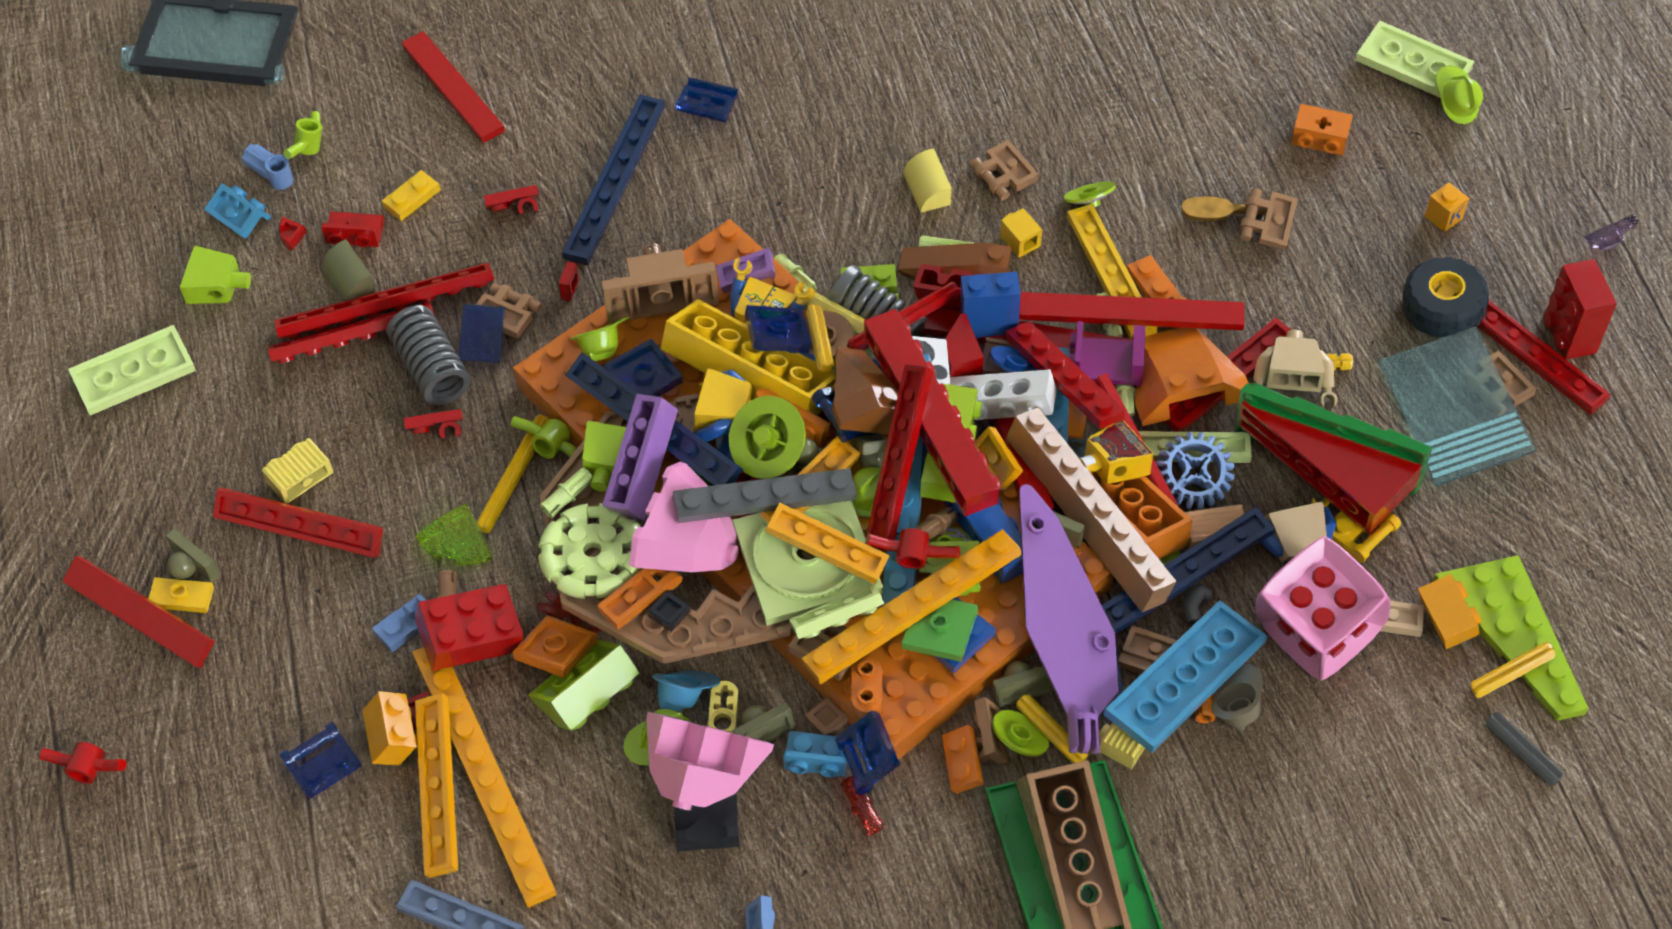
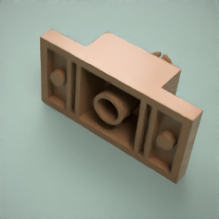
[602,243,719,324]

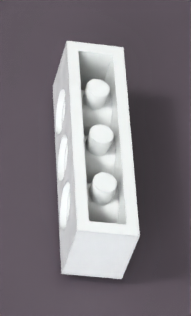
[950,370,1057,420]

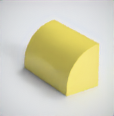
[903,148,952,213]

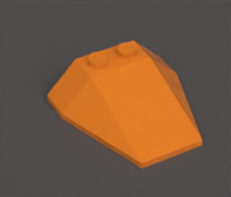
[1135,328,1249,426]

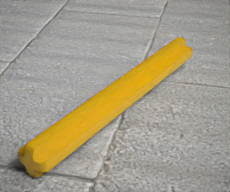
[476,414,550,534]

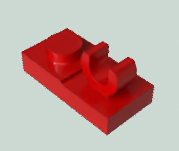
[484,185,539,215]
[403,409,464,439]

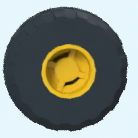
[1402,257,1489,338]

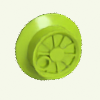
[729,396,806,479]

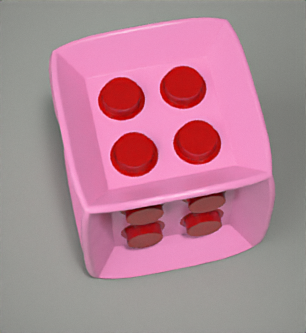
[1256,536,1391,681]

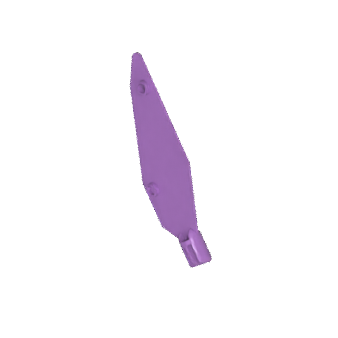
[1019,484,1118,754]

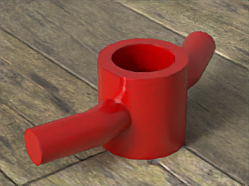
[865,528,960,569]
[39,742,127,784]

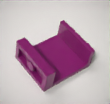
[1069,321,1146,386]

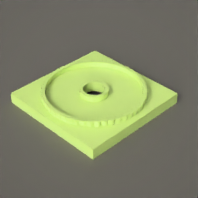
[733,501,883,626]

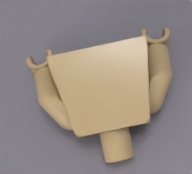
[1253,329,1338,409]

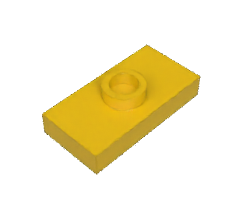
[148,577,214,613]

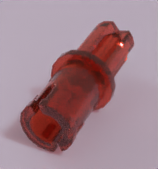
[841,776,885,836]

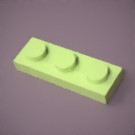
[789,584,884,639]

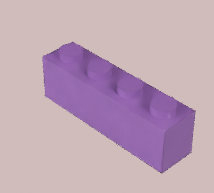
[602,394,678,521]

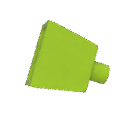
[180,246,251,304]
[582,421,626,492]

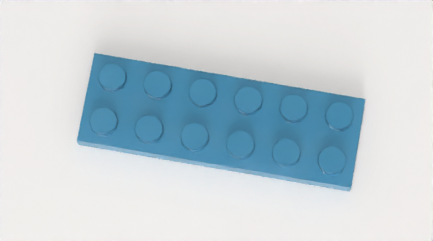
[1104,600,1267,753]

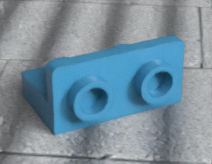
[204,183,272,239]
[783,731,850,778]

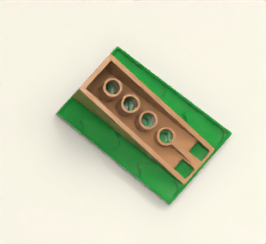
[984,760,1163,929]

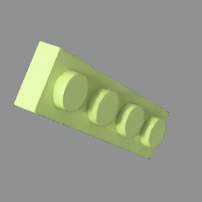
[1138,431,1252,463]

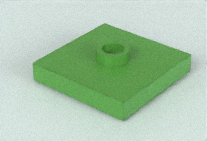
[901,600,979,662]

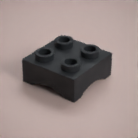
[674,792,740,851]

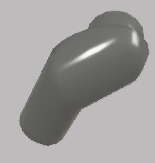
[1182,584,1212,627]

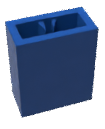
[959,272,1021,338]

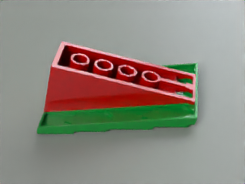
[1235,383,1433,535]

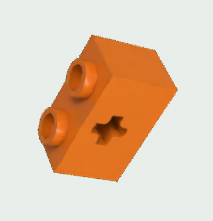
[1291,104,1353,155]

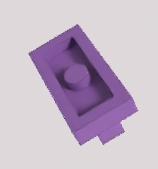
[716,248,776,293]

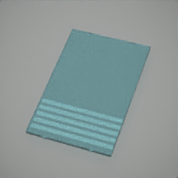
[1379,327,1536,486]

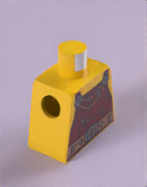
[1079,420,1153,484]

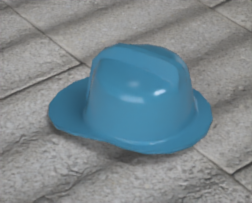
[652,670,720,711]

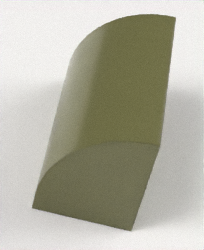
[321,239,376,301]

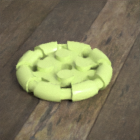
[538,503,642,599]

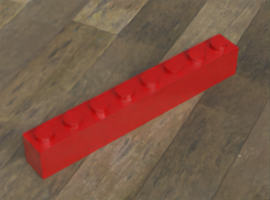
[864,309,1001,517]

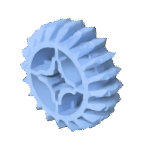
[1156,432,1234,510]

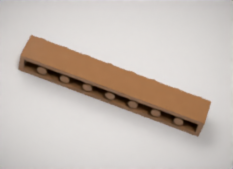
[1006,407,1177,612]

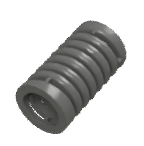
[827,265,928,337]
[386,305,471,405]

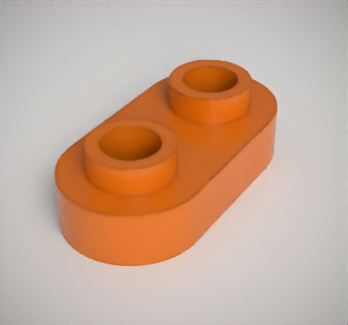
[851,657,882,718]

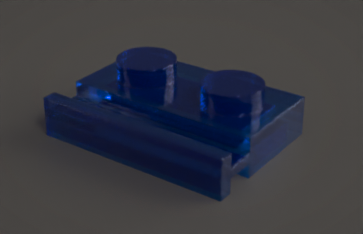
[676,77,738,123]
[459,304,505,364]

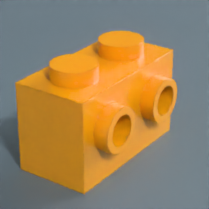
[1418,574,1482,650]
[362,691,417,766]

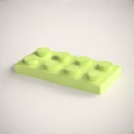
[1355,21,1474,97]
[68,325,196,416]

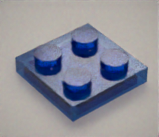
[745,305,811,353]
[603,338,683,397]

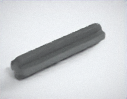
[1486,712,1564,786]

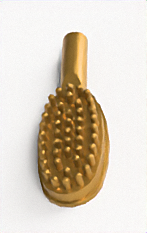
[1182,196,1265,222]

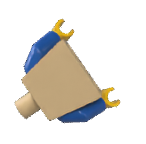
[1260,498,1336,562]

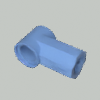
[241,144,294,190]

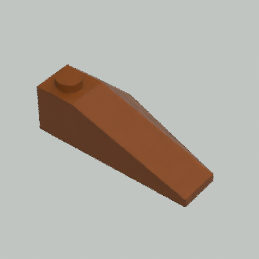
[898,243,1011,280]
[832,347,899,435]

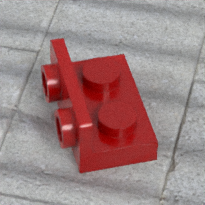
[321,211,385,247]

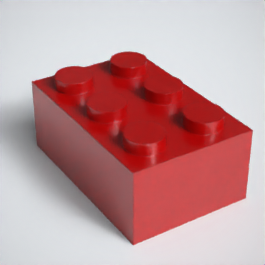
[1543,259,1617,360]
[415,584,524,671]

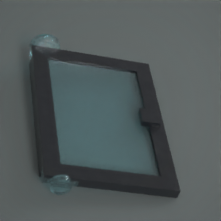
[121,0,299,86]

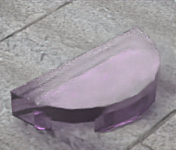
[1584,214,1639,250]

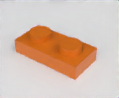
[942,725,984,794]

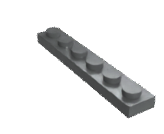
[672,468,857,523]

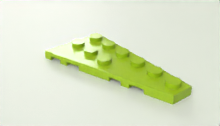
[1433,555,1588,721]

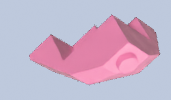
[629,462,738,572]
[646,712,774,810]

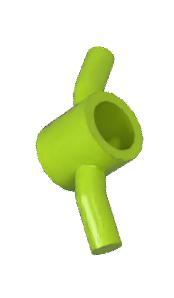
[283,111,322,159]
[511,416,577,459]

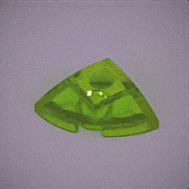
[415,503,493,565]

